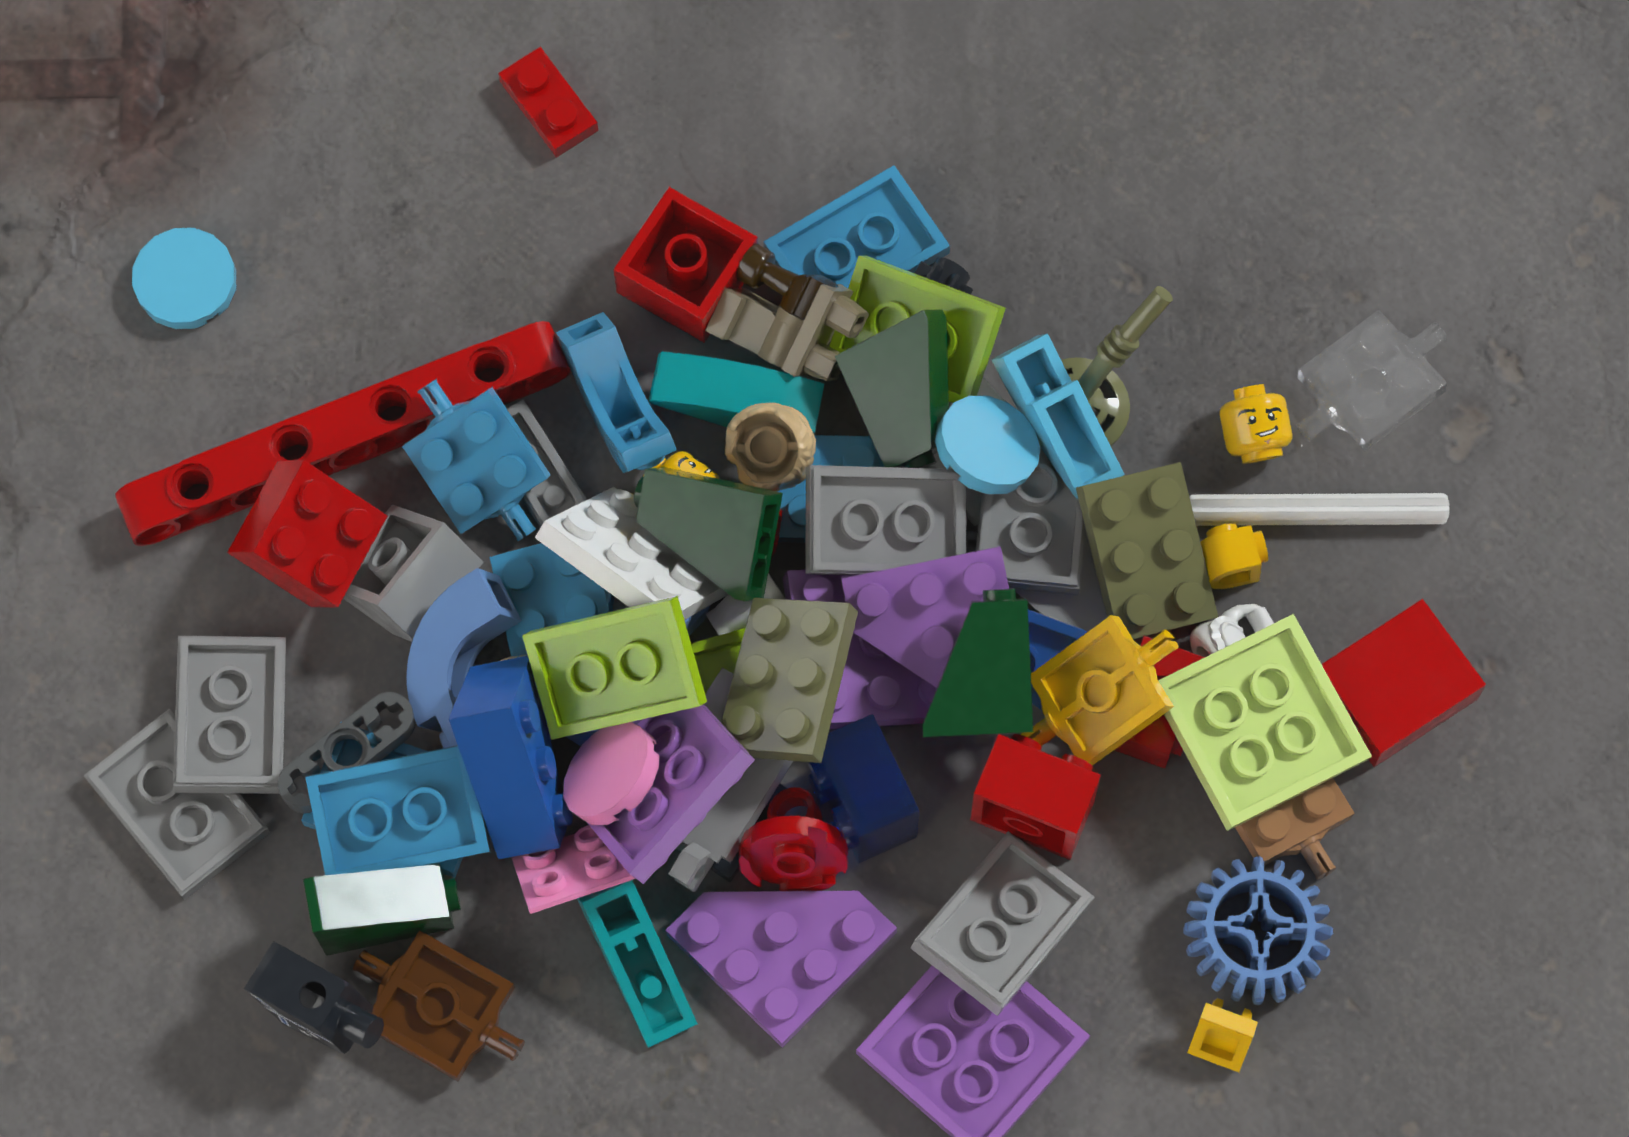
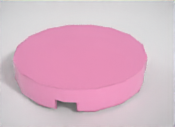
[563,722,659,825]

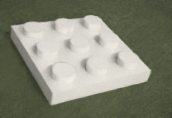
[535,487,728,620]

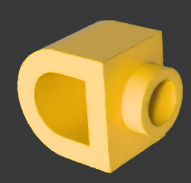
[1200,524,1268,589]

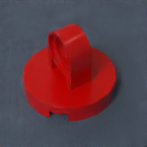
[739,787,848,891]

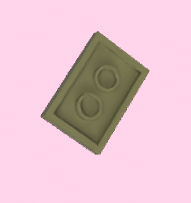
[1076,462,1218,639]
[721,598,858,763]

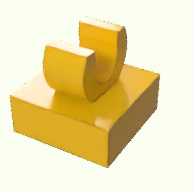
[1187,998,1258,1073]

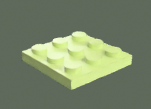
[1158,614,1372,831]

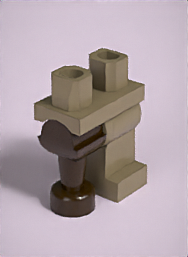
[705,244,869,381]

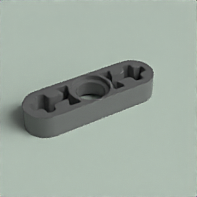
[278,692,416,813]

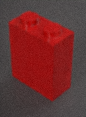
[1321,599,1486,767]

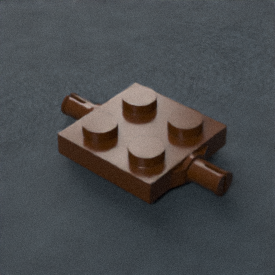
[353,930,525,1082]

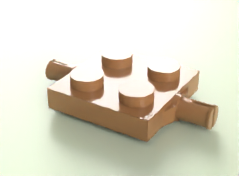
[1235,778,1355,880]

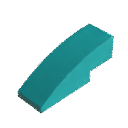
[648,351,824,433]

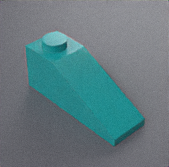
[577,880,698,1048]

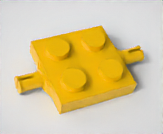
[1021,615,1178,766]

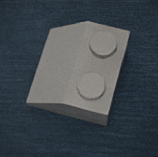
[343,505,483,642]

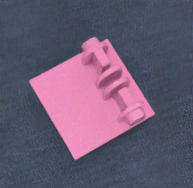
[511,825,635,914]

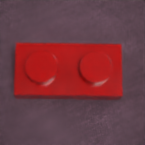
[498,46,599,158]

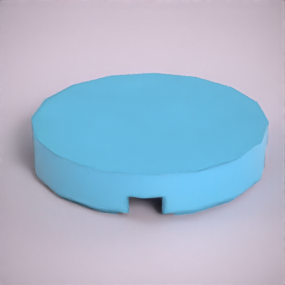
[132,228,236,329]
[935,396,1040,494]

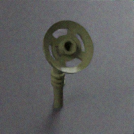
[1061,286,1173,446]

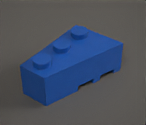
[448,655,573,859]

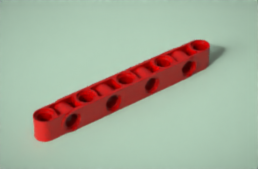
[115,321,571,546]

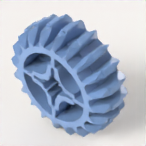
[1183,856,1333,1005]

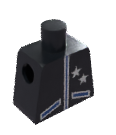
[244,941,384,1054]

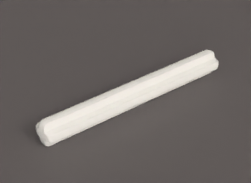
[1189,493,1450,526]

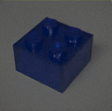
[808,714,920,864]

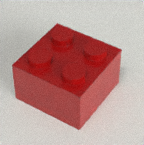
[613,187,758,343]
[227,460,388,607]
[970,734,1101,860]

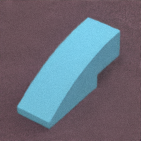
[991,333,1125,499]

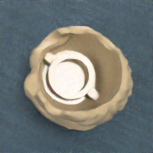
[725,403,816,492]

